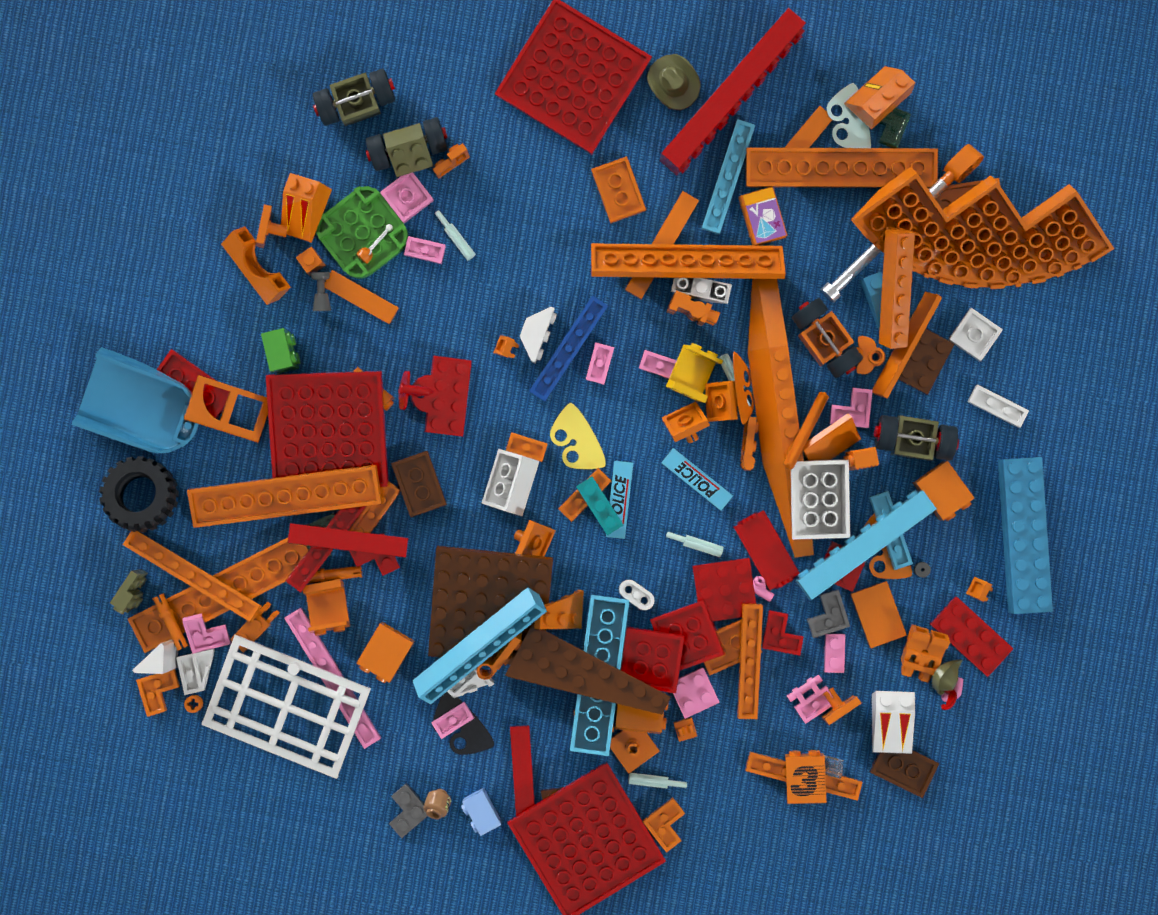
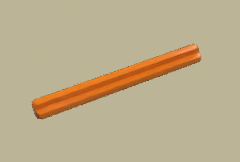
[783,392,829,469]

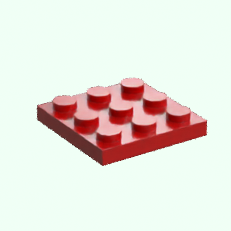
[692,558,756,621]
[650,600,725,670]
[621,627,685,693]

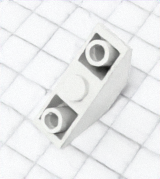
[671,278,732,304]
[520,307,557,364]

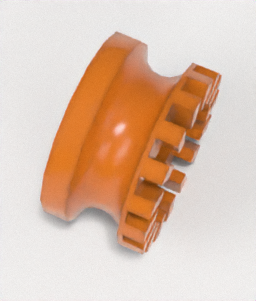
[184,695,203,713]

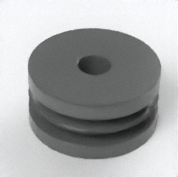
[914,562,931,578]

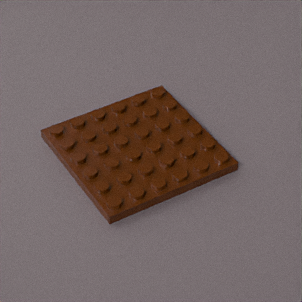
[428,546,553,665]

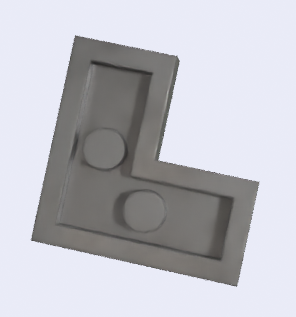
[807,589,850,638]
[389,783,427,838]

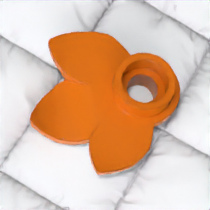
[856,336,885,374]

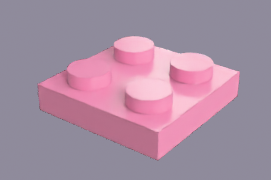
[380,173,434,223]
[673,667,720,719]

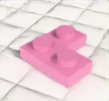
[829,388,872,428]
[182,613,231,654]

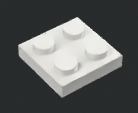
[948,308,1003,362]

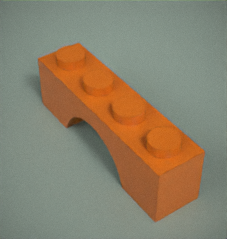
[221,226,291,305]

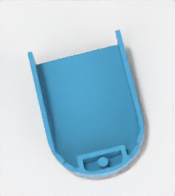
[71,347,199,453]

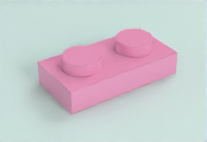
[404,236,446,264]
[586,343,614,385]
[639,350,677,379]
[824,633,845,673]
[431,701,475,739]

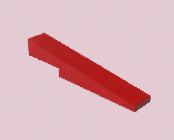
[287,523,409,558]

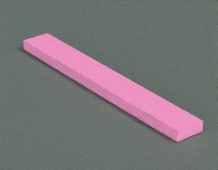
[284,607,381,749]

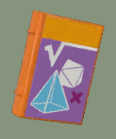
[738,186,787,246]

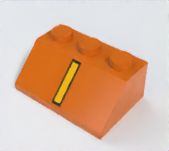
[844,66,916,130]

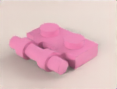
[787,675,833,724]

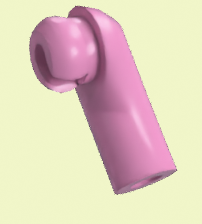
[753,576,774,602]
[941,677,964,702]

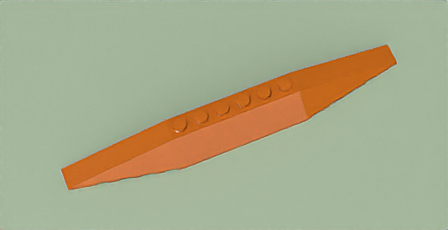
[747,279,814,557]

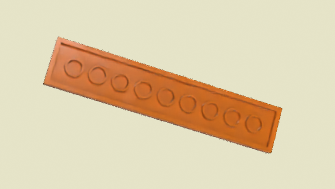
[746,148,938,188]
[591,243,786,279]
[187,465,382,528]
[128,538,309,653]

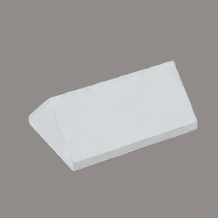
[132,639,178,674]

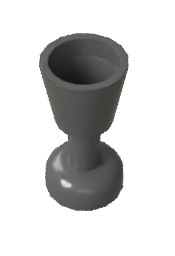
[311,272,331,311]

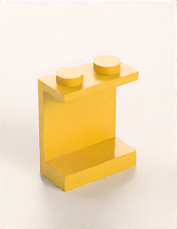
[666,343,723,403]

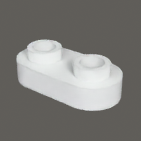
[619,580,654,610]

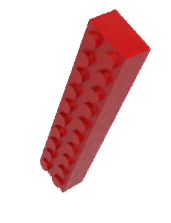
[660,8,806,176]

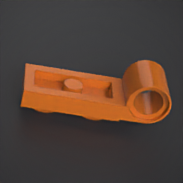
[477,633,523,680]

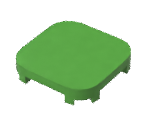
[316,186,408,279]

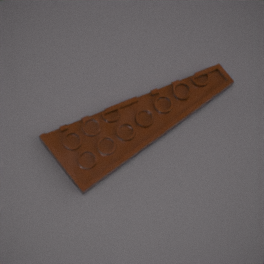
[505,624,671,715]

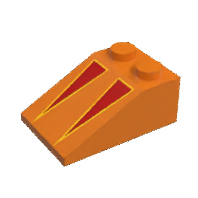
[281,173,332,243]

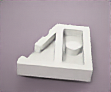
[176,649,215,695]
[447,668,494,698]

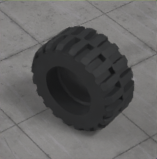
[99,456,179,532]

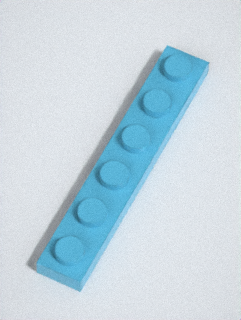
[701,119,755,234]

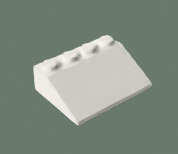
[791,459,850,539]

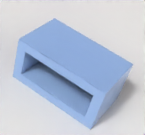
[461,788,502,836]

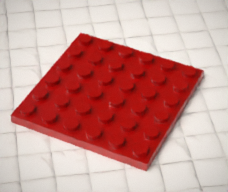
[495,0,652,155]
[266,371,388,487]
[507,761,666,915]

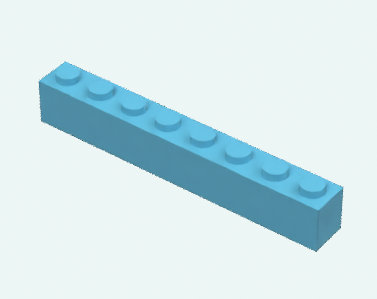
[796,490,936,600]
[412,587,547,704]

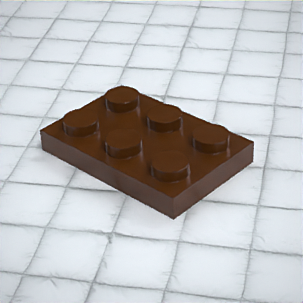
[898,329,954,395]
[391,450,447,518]
[869,750,939,798]

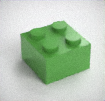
[261,328,301,374]

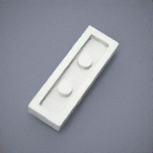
[968,385,1029,428]

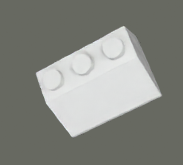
[482,449,539,516]

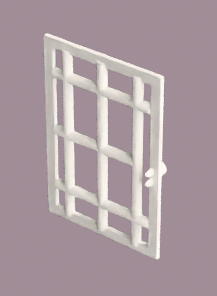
[202,635,371,779]

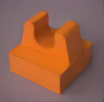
[493,335,519,358]
[966,577,993,602]
[673,717,697,742]

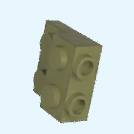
[110,569,148,614]

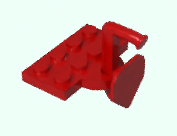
[398,356,472,437]

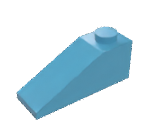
[860,272,883,330]

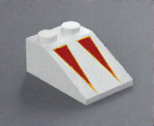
[872,691,915,754]

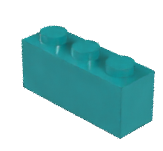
[576,476,623,536]

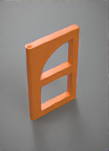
[184,375,268,443]

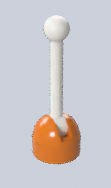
[356,224,393,264]

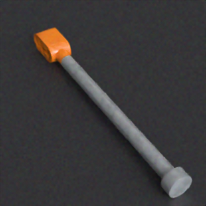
[821,144,984,303]

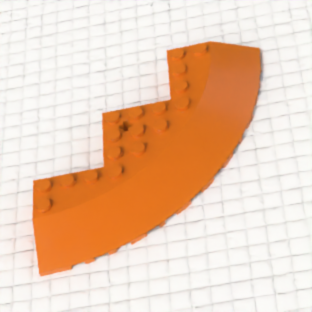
[851,167,1114,289]

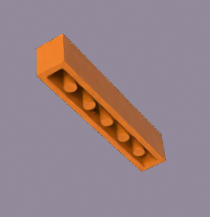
[879,228,915,349]

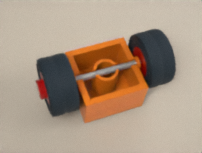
[791,298,863,378]

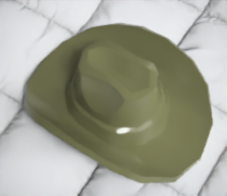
[647,54,701,111]

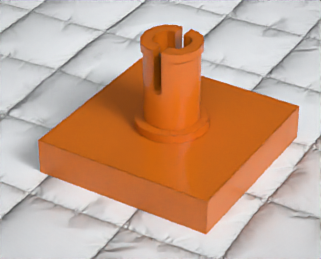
[256,204,288,248]
[705,381,738,422]
[662,401,710,443]
[514,520,556,557]
[821,687,861,725]
[610,730,660,774]

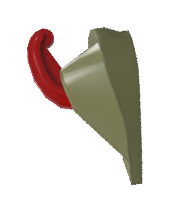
[932,659,963,710]

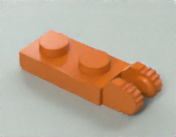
[740,417,759,471]
[230,602,280,653]

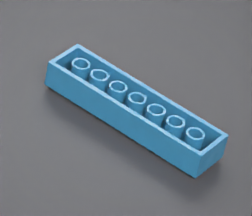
[998,457,1053,614]

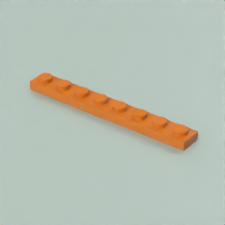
[123,531,262,622]

